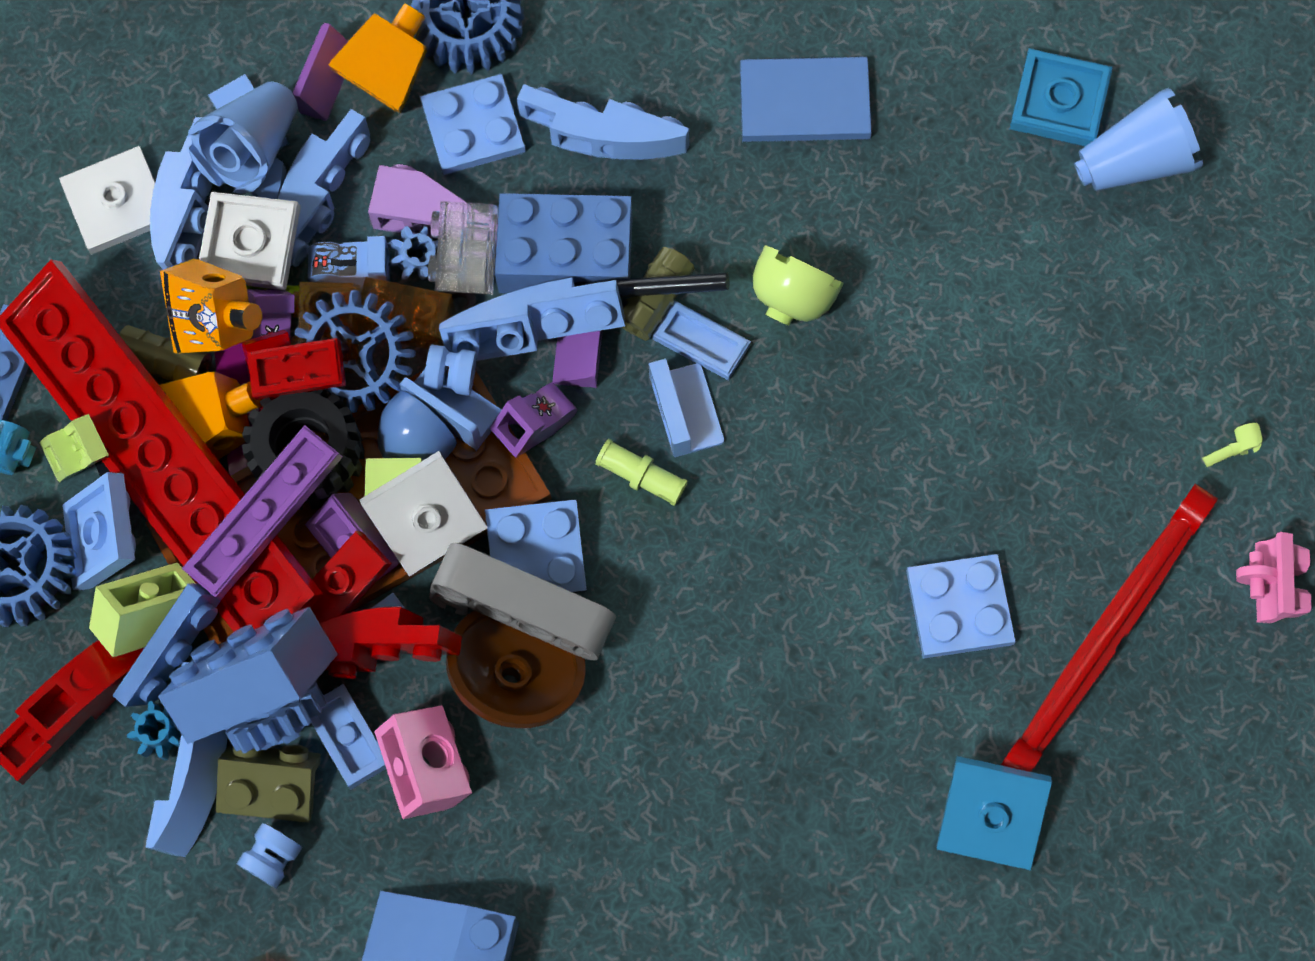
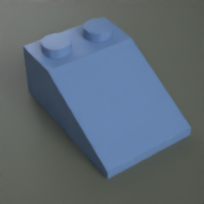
[362,891,519,961]

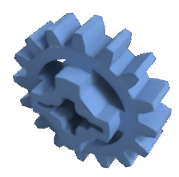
[225,681,326,753]

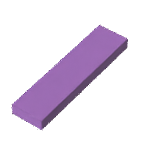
[182,425,343,600]

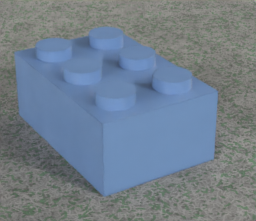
[495,193,632,293]
[158,607,338,744]

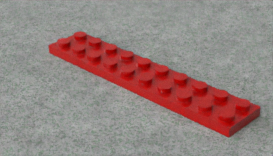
[0,259,324,632]

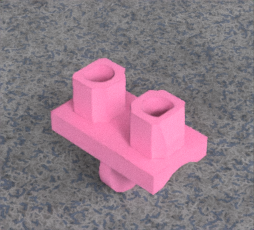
[1236,532,1312,623]

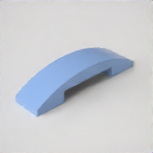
[146,662,227,857]

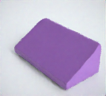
[292,23,348,120]
[552,330,603,388]
[305,493,400,581]

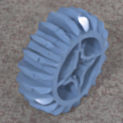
[411,0,524,75]
[295,290,416,413]
[0,505,78,628]

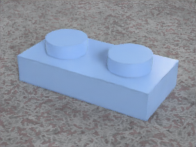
[310,684,386,790]

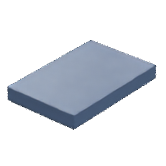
[740,57,871,142]

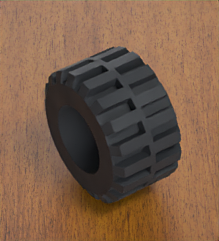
[242,389,364,510]

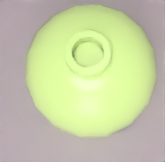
[753,245,844,326]

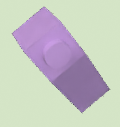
[368,164,498,247]

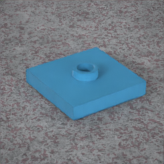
[1009,48,1112,146]
[937,756,1052,870]

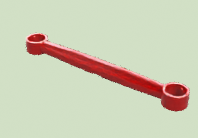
[1001,483,1219,772]

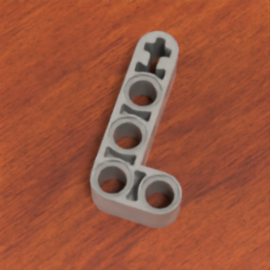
[429,543,616,660]

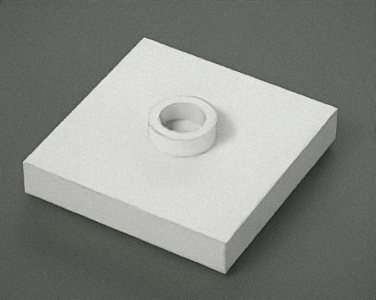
[59,146,155,255]
[199,192,301,291]
[360,451,488,576]

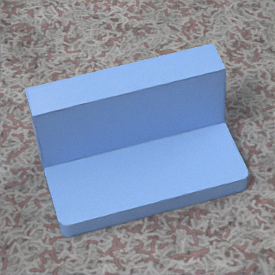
[649,359,724,457]
[399,369,502,451]

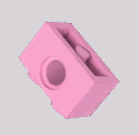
[374,705,472,819]

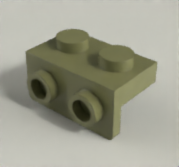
[216,744,321,823]

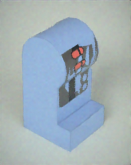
[308,236,390,288]

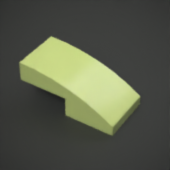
[39,414,109,482]

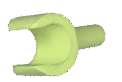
[1202,423,1263,467]

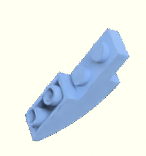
[517,84,689,159]
[278,109,370,267]
[150,117,212,270]
[439,277,625,361]

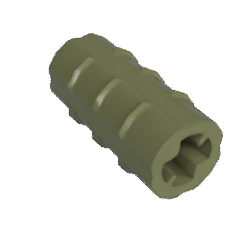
[621,247,695,341]
[119,325,212,382]

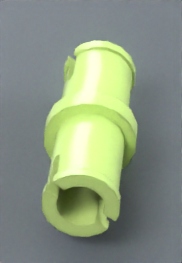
[595,439,688,506]

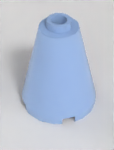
[188,81,298,194]
[1074,88,1203,191]

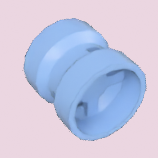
[424,344,477,396]
[236,823,303,889]

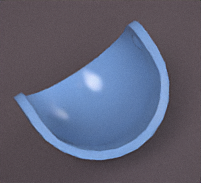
[377,390,457,461]

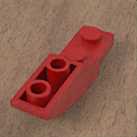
[320,606,462,679]
[0,640,145,785]

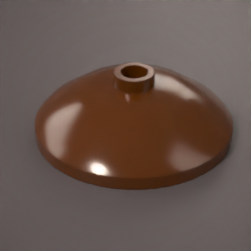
[446,611,586,728]

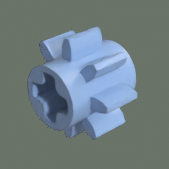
[387,226,442,281]

